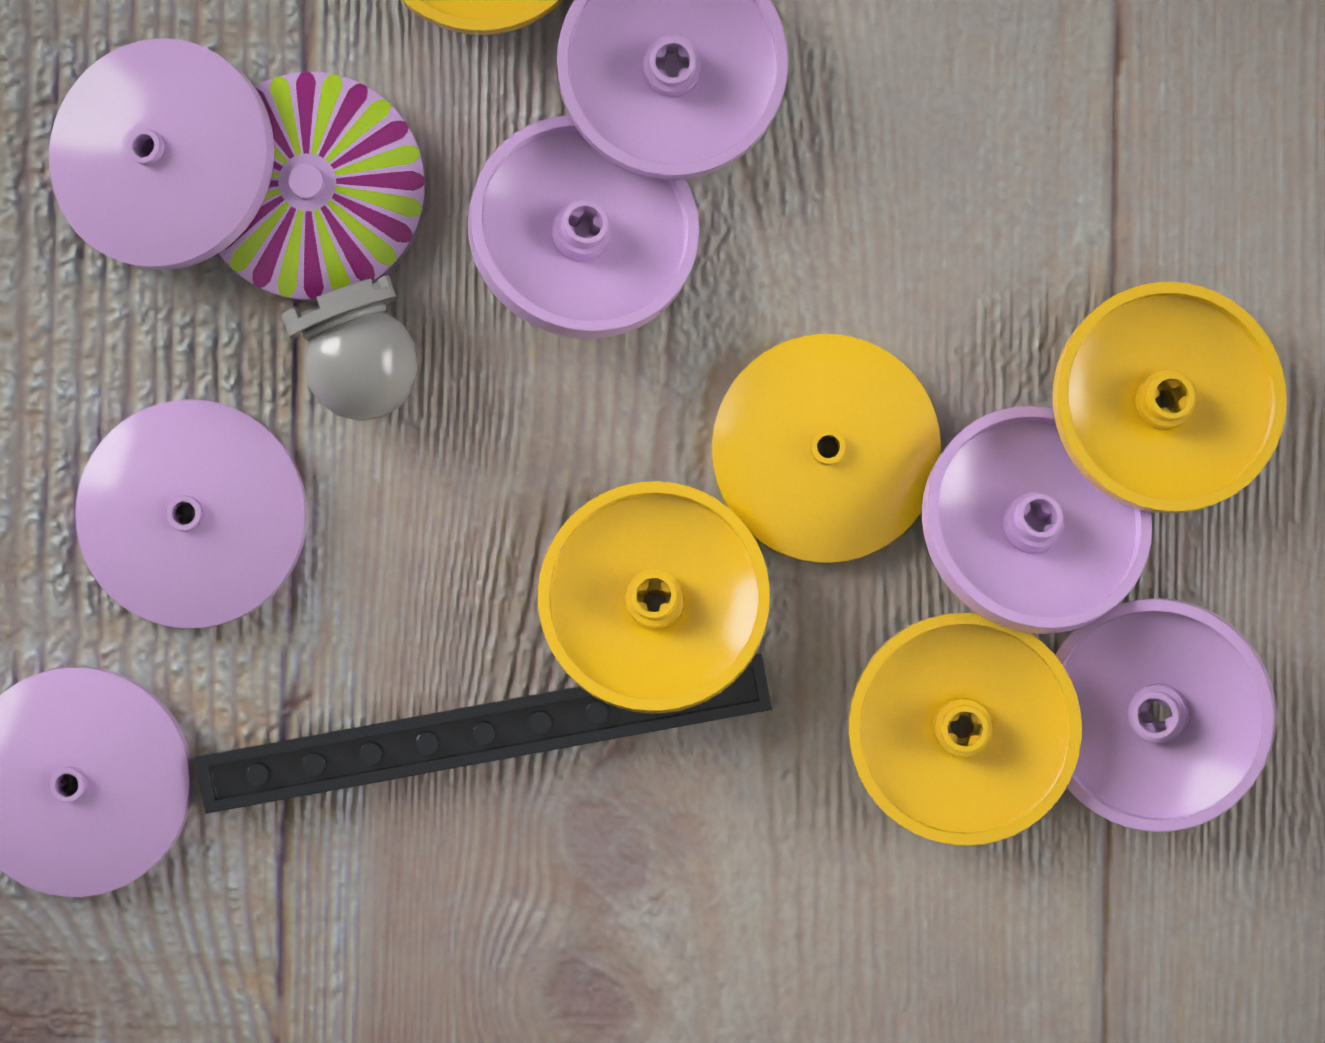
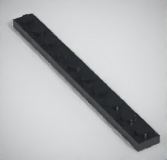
[195,653,772,814]

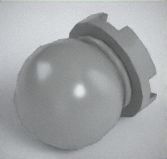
[281,275,418,421]

